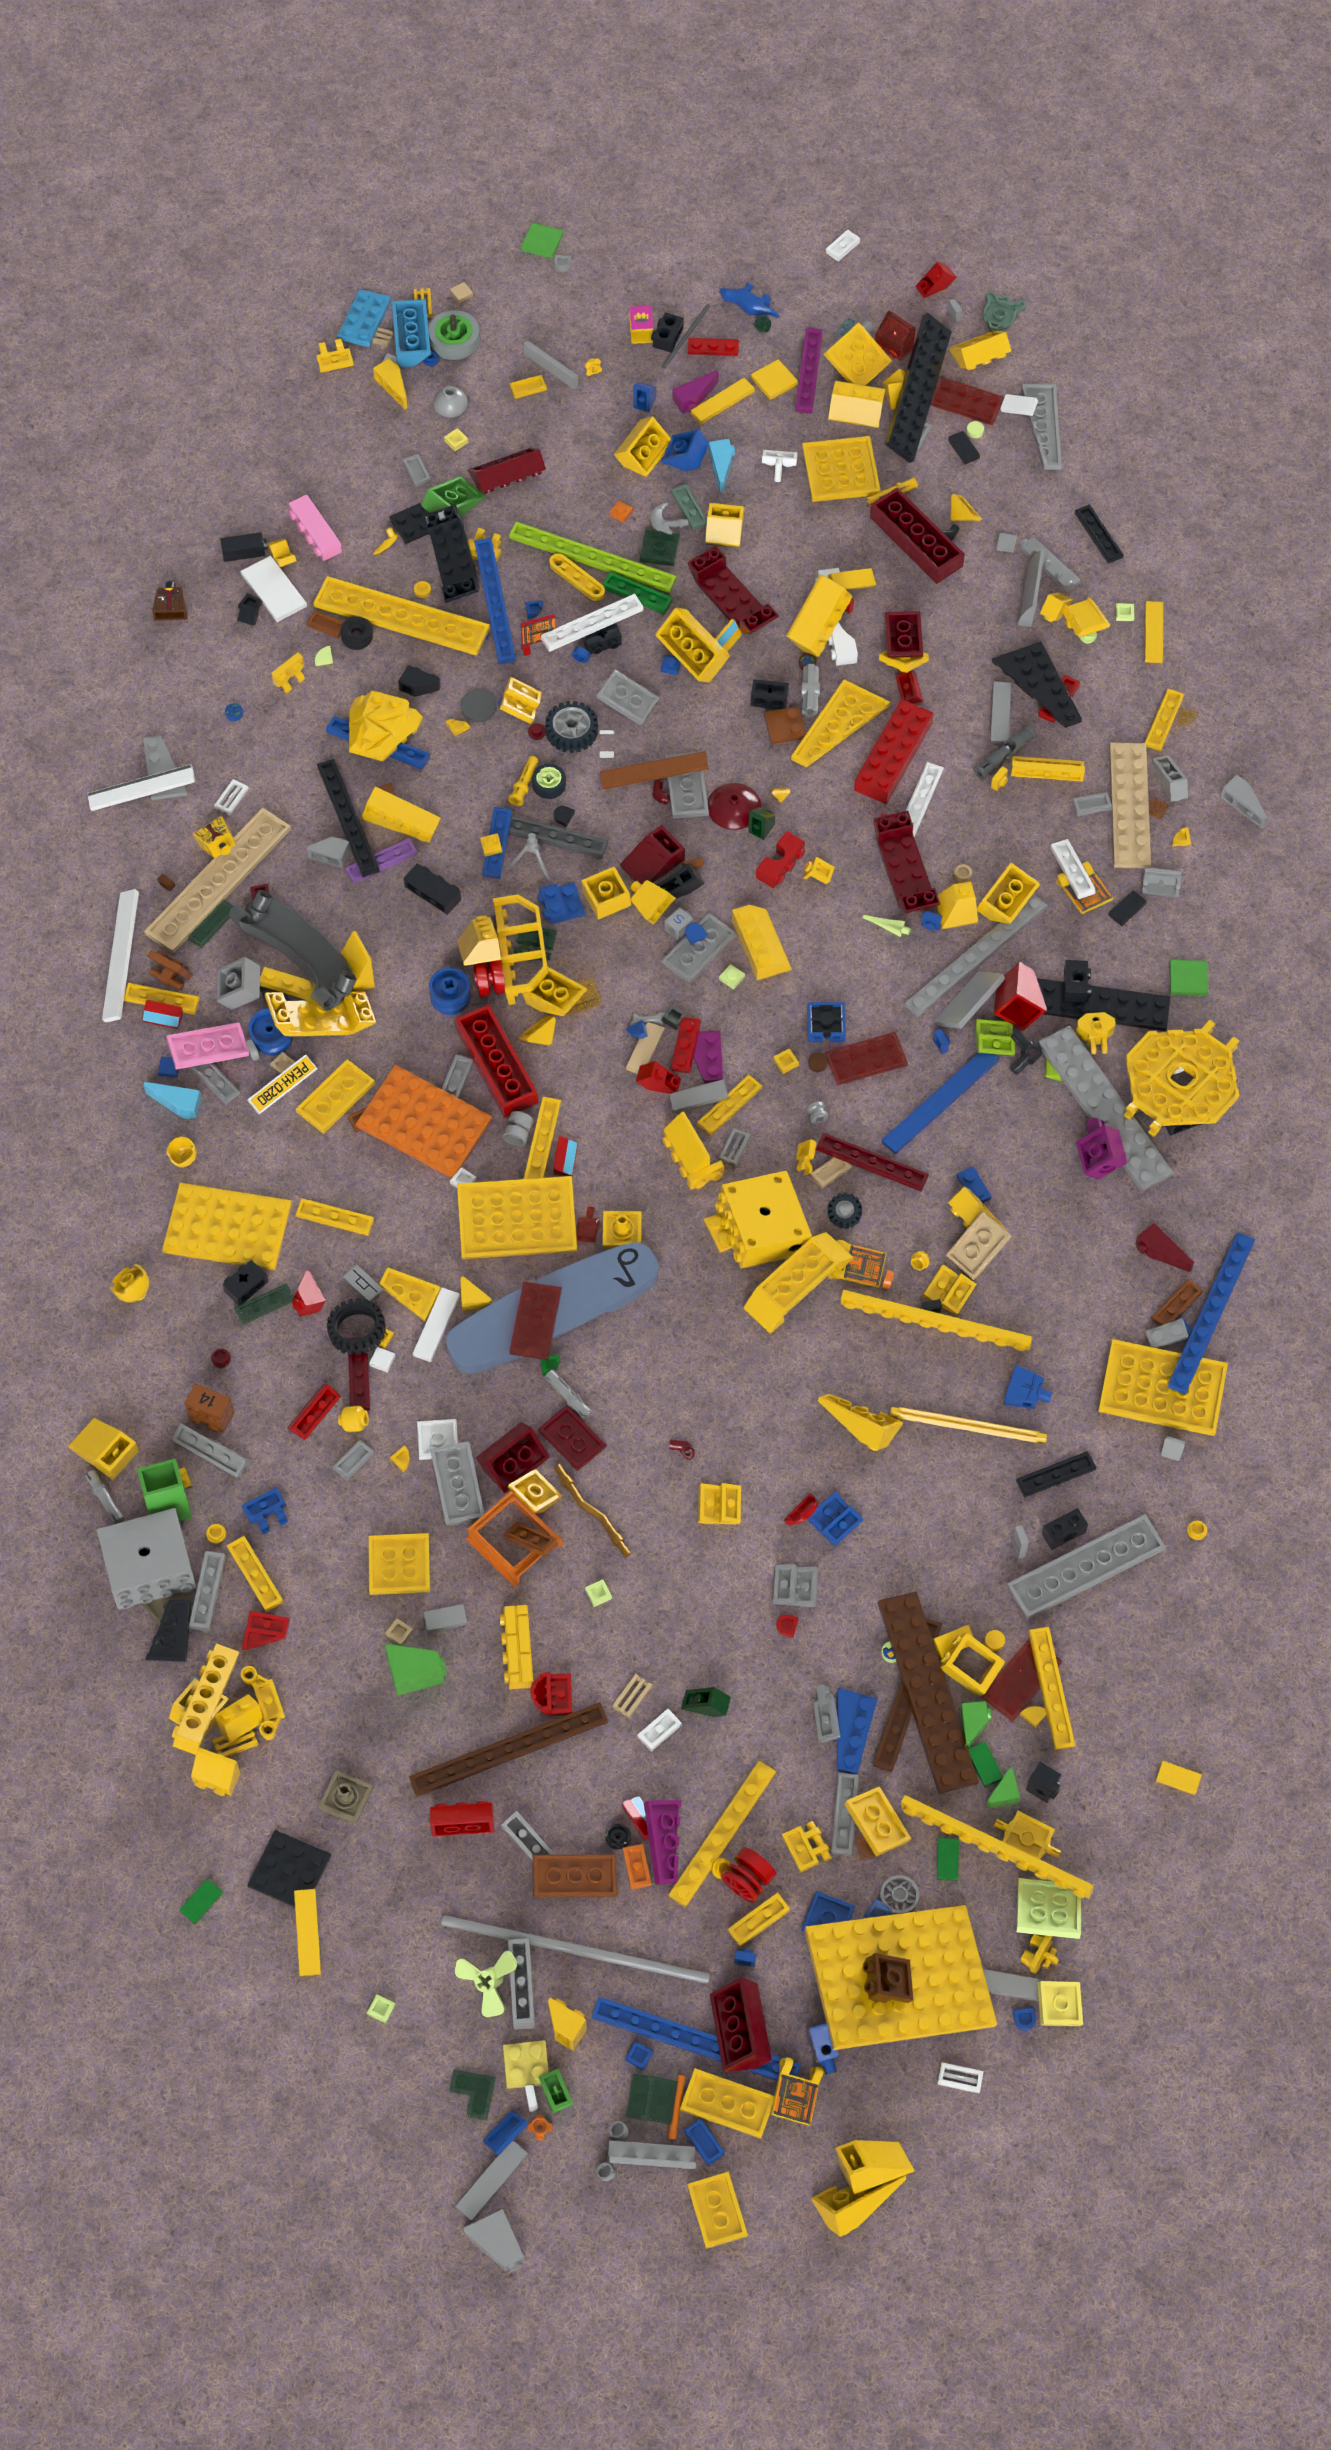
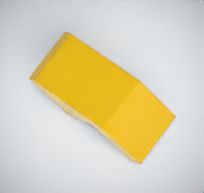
[267,538,296,567]

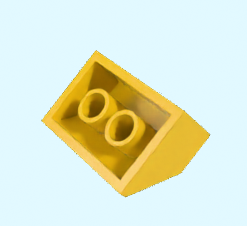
[948,331,1011,371]
[828,381,886,428]
[614,416,671,477]
[977,863,1040,924]
[662,1111,710,1178]

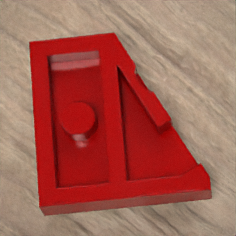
[242,1611,290,1650]

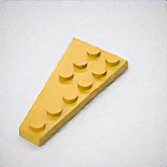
[791,680,890,768]

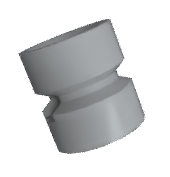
[502,1111,533,1147]

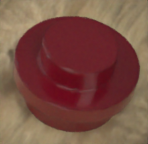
[528,723,546,740]
[211,1349,231,1368]

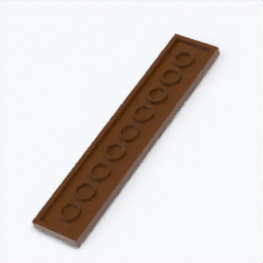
[877,1591,979,1794]

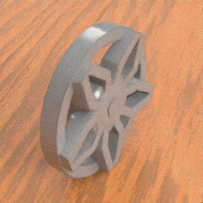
[880,1875,919,1914]

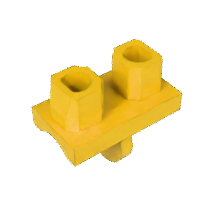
[1021,1934,1059,1975]

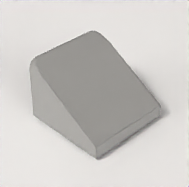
[1161,1436,1185,1461]

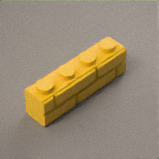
[500,1605,533,1689]

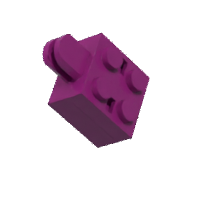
[1076,1117,1128,1179]

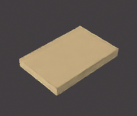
[946,1211,1012,1280]

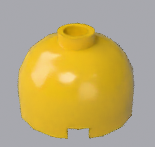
[110,1264,150,1303]

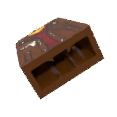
[152,581,188,621]

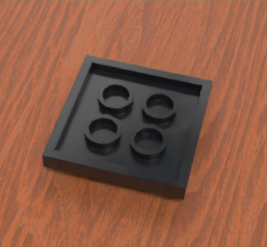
[247,1830,331,1908]

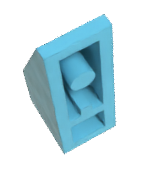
[709,439,735,493]
[144,1082,201,1119]

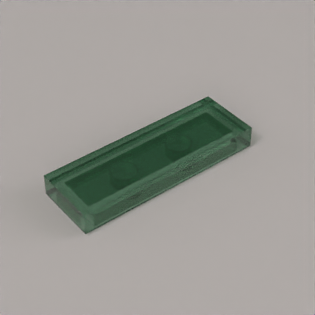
[188,899,234,949]
[234,1283,294,1325]

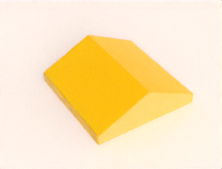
[508,1469,562,1514]

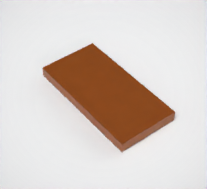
[532,1854,617,1898]

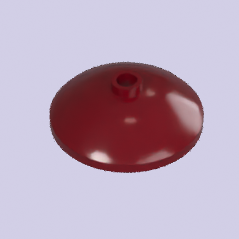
[707,783,761,830]

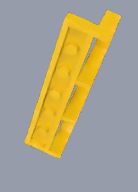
[493,894,548,1005]

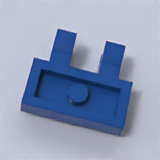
[241,1487,288,1535]

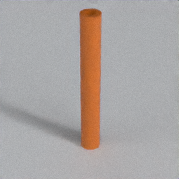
[667,2075,686,2141]

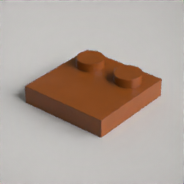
[764,706,806,744]

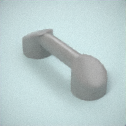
[596,2121,629,2181]

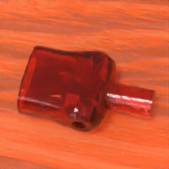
[576,1207,600,1243]

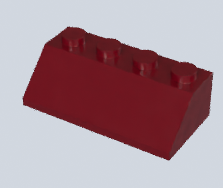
[468,447,546,494]
[710,1977,772,2072]

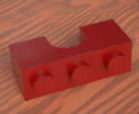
[756,831,806,888]

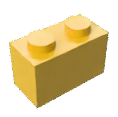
[214,1694,264,1743]

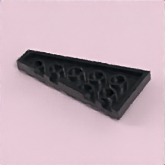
[992,642,1082,728]

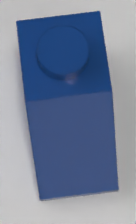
[633,382,656,412]

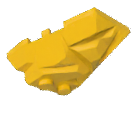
[349,690,423,761]

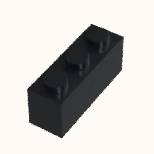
[403,863,461,915]

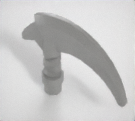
[650,502,688,535]

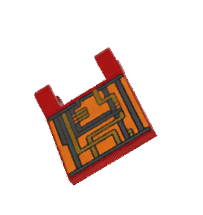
[520,614,556,656]

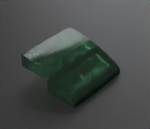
[626,2074,678,2125]

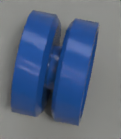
[429,967,471,1015]
[248,1008,293,1056]

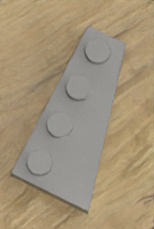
[143,735,187,800]

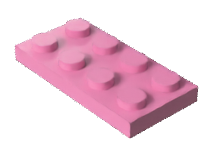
[166,1022,249,1070]

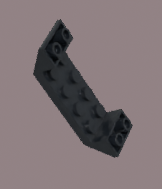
[423,504,480,603]

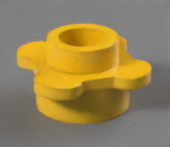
[585,358,602,376]

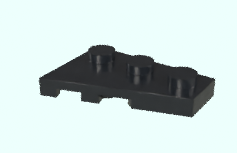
[145,1600,191,1662]

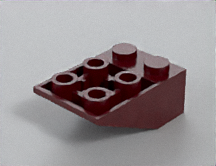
[620,825,685,884]

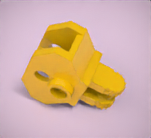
[1076,1012,1116,1054]

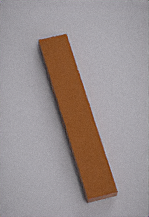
[600,751,709,790]

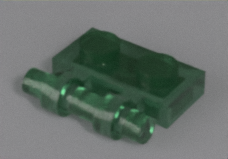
[514,924,557,961]

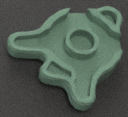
[983,291,1026,331]

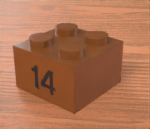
[184,1383,234,1433]

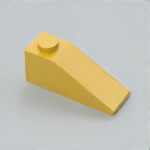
[373,358,408,409]

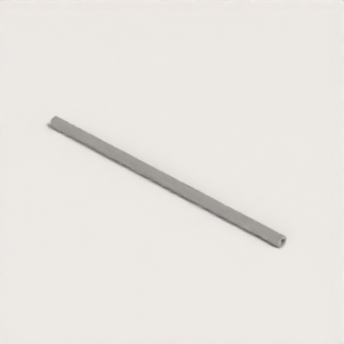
[441,1915,710,1984]

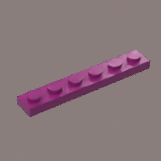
[796,328,823,413]

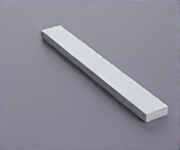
[102,889,139,1022]

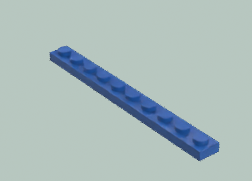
[1167,1232,1255,1395]
[592,1997,801,2081]

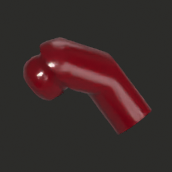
[652,781,670,804]
[669,1440,695,1460]

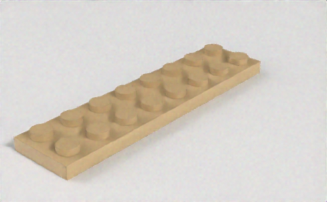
[1110,742,1151,868]

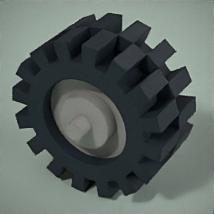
[828,1192,862,1229]

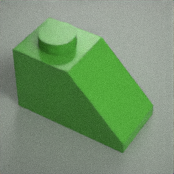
[960,1701,991,1748]

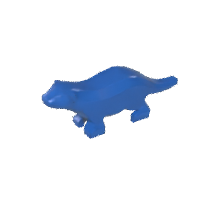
[719,282,779,318]

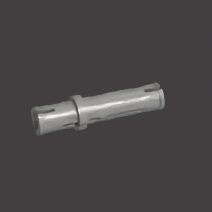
[544,1370,592,1419]
[85,1470,125,1524]

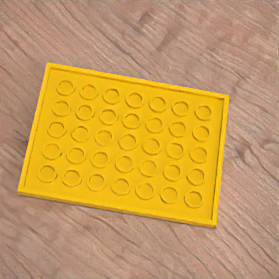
[804,1905,997,2050]

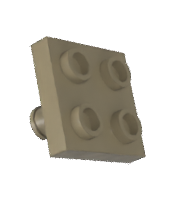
[318,1770,374,1824]

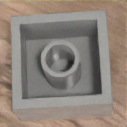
[217,957,260,1010]

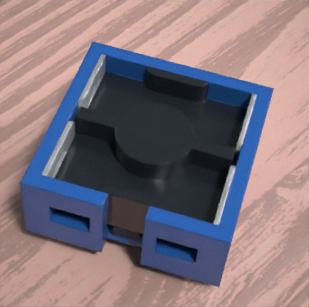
[807,1002,846,1042]

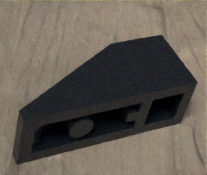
[657,864,705,899]

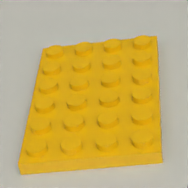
[457,1176,577,1259]
[162,1183,292,1271]
[1098,1339,1228,1436]

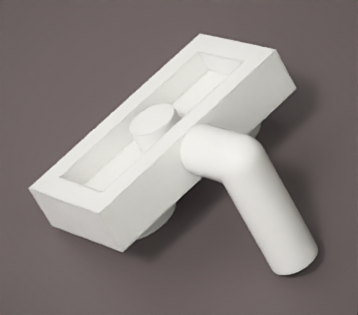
[762,450,798,482]

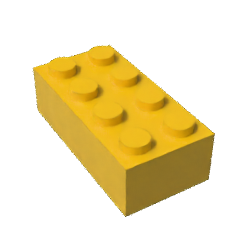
[655,608,730,683]

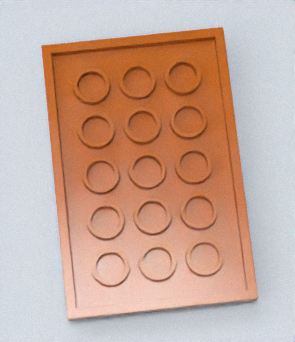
[356,1065,492,1178]

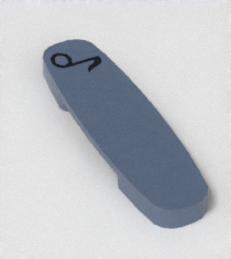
[446,1242,659,1374]

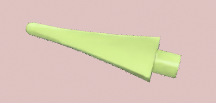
[863,915,911,937]

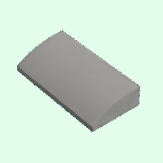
[1017,550,1045,627]

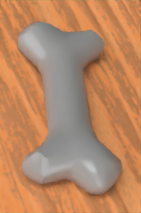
[630,1012,664,1027]

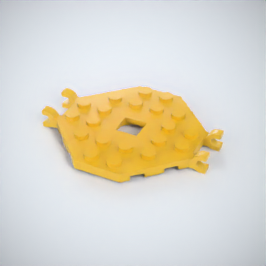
[1124,1019,1240,1137]

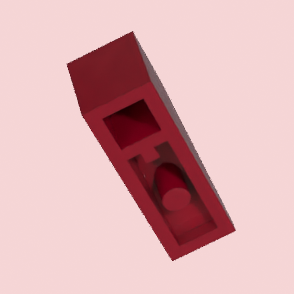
[1136,1223,1194,1272]

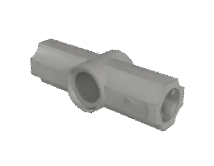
[801,664,820,716]

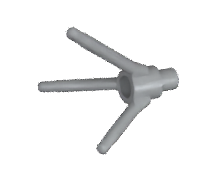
[510,833,549,881]

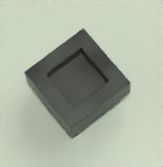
[661,1004,687,1030]

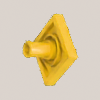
[603,1211,642,1249]

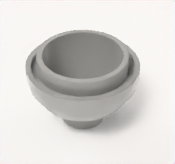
[434,385,468,418]

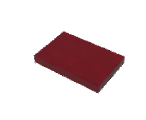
[538,1405,607,1471]

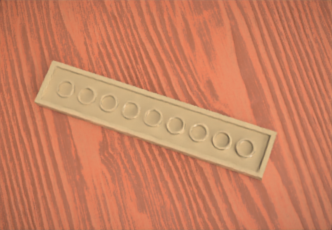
[144,808,291,954]

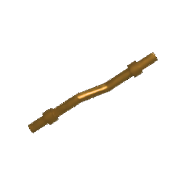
[554,1464,631,1558]

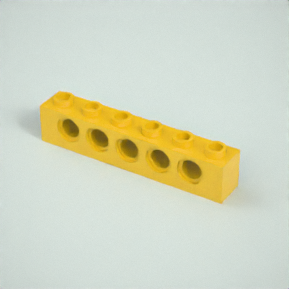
[172,1643,239,1755]

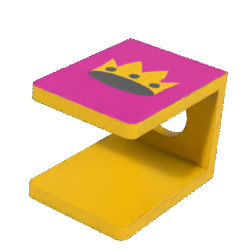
[629,305,653,344]

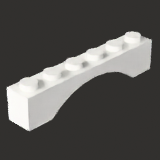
[815,568,858,666]

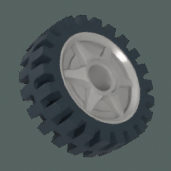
[545,701,598,753]

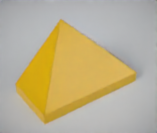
[950,494,982,521]
[518,1015,556,1045]

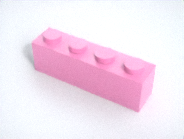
[288,495,342,561]

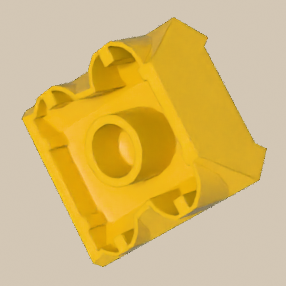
[1062,597,1110,637]

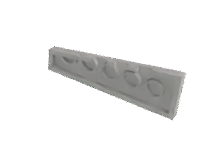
[1022,384,1062,470]

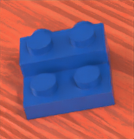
[537,883,585,925]

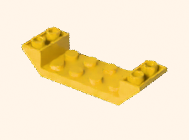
[265,992,376,1036]
[743,1232,853,1334]

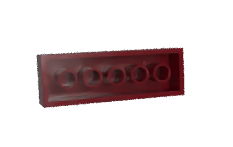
[870,487,965,584]

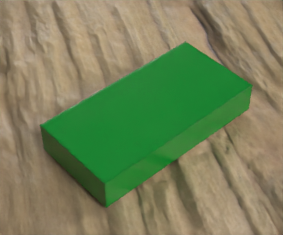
[968,1742,1003,1788]
[937,1838,959,1881]
[179,1879,223,1924]

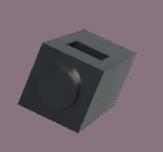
[220,532,268,562]

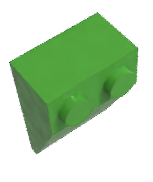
[422,476,485,517]

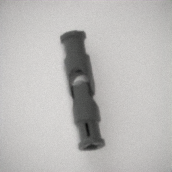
[973,725,1036,780]

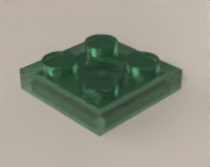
[640,529,680,566]

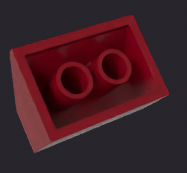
[476,1422,550,1493]

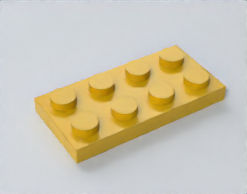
[296,1059,375,1134]
[680,2068,774,2139]

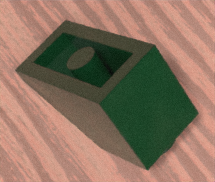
[748,807,775,840]
[681,1687,731,1717]

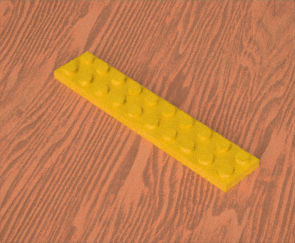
[313,576,490,656]

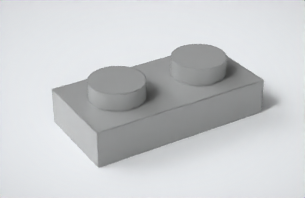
[1146,1318,1189,1349]

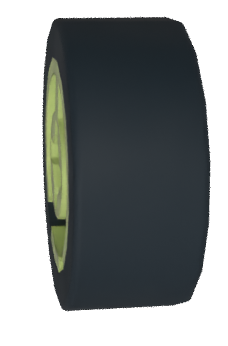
[532,763,566,799]

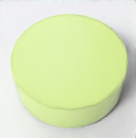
[967,421,984,438]

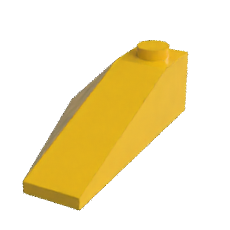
[811,2175,906,2237]

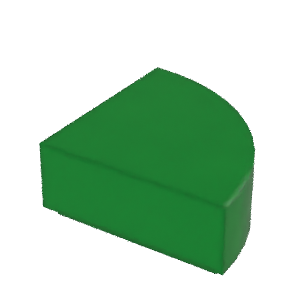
[541,1355,560,1376]

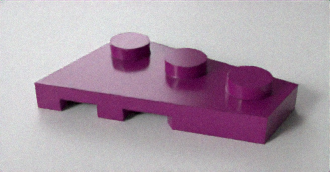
[694,1031,723,1083]

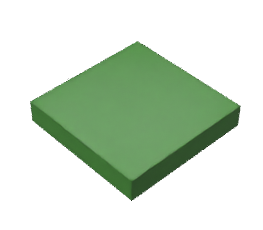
[521,222,564,259]
[1170,960,1208,996]

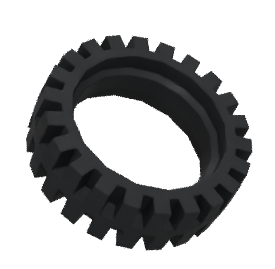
[327,1298,386,1355]

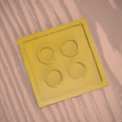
[823,322,892,386]
[369,1533,430,1595]

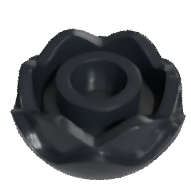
[605,1824,631,1850]

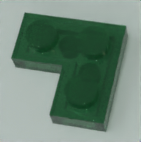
[449,2070,496,2121]

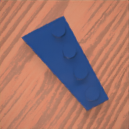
[837,1688,877,1774]

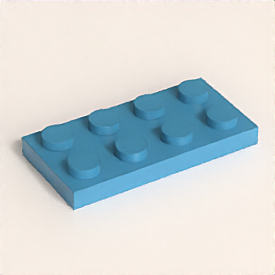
[338,289,391,347]

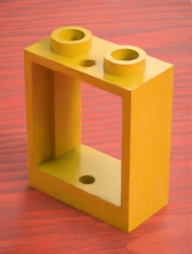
[940,1632,1006,1697]

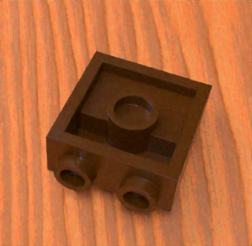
[863,1953,914,2003]

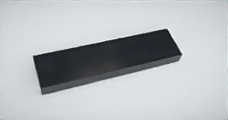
[1075,504,1124,564]
[1016,1451,1097,1498]

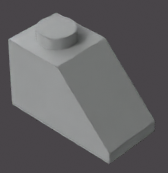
[307,837,350,868]

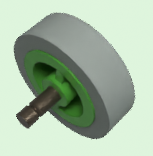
[428,310,480,360]

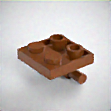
[147,950,193,990]

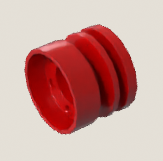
[720,1847,777,1903]

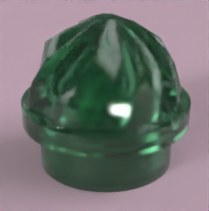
[754,316,771,333]

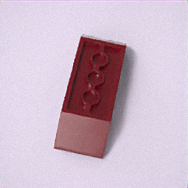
[688,546,779,634]
[873,810,940,914]

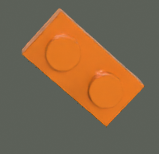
[623,1844,652,1890]

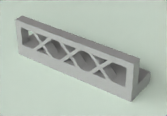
[607,2140,696,2169]

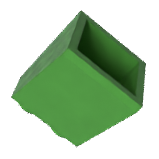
[137,1458,192,1522]
[385,1644,447,1696]

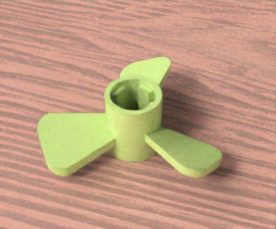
[455,1951,517,2017]

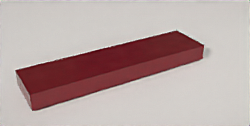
[347,1337,370,1411]

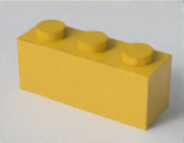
[948,1187,1007,1231]

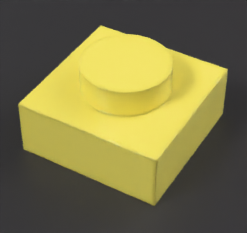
[444,428,468,451]

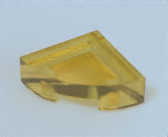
[1177,708,1199,726]

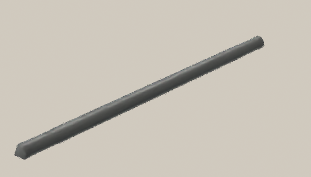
[662,304,710,369]

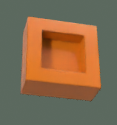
[609,500,633,523]

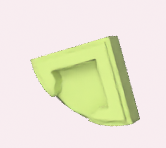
[315,646,333,666]

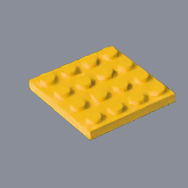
[802,436,881,502]

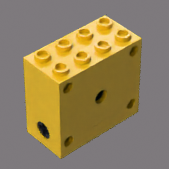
[715,1171,812,1269]

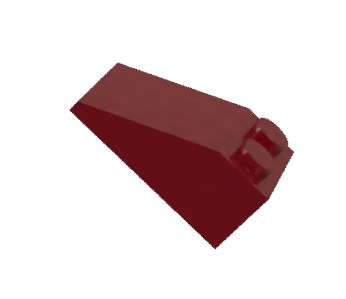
[884,611,923,658]

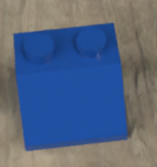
[661,429,709,471]

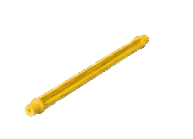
[890,1407,1047,1443]

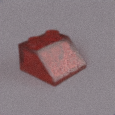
[875,310,916,361]

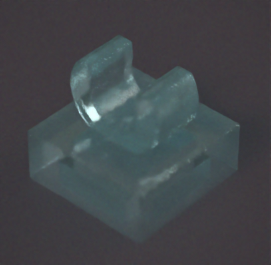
[837,318,856,337]

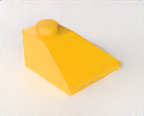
[936,881,978,929]

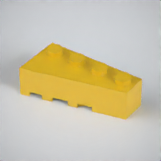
[361,787,441,843]

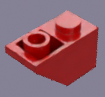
[915,262,957,298]
[636,1061,681,1094]

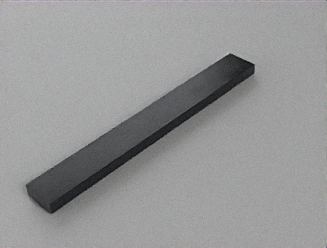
[317,759,380,878]

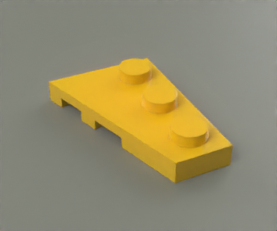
[380,1267,441,1322]

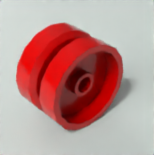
[473,960,506,998]

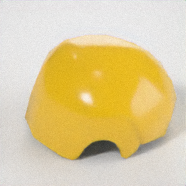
[166,1136,197,1167]

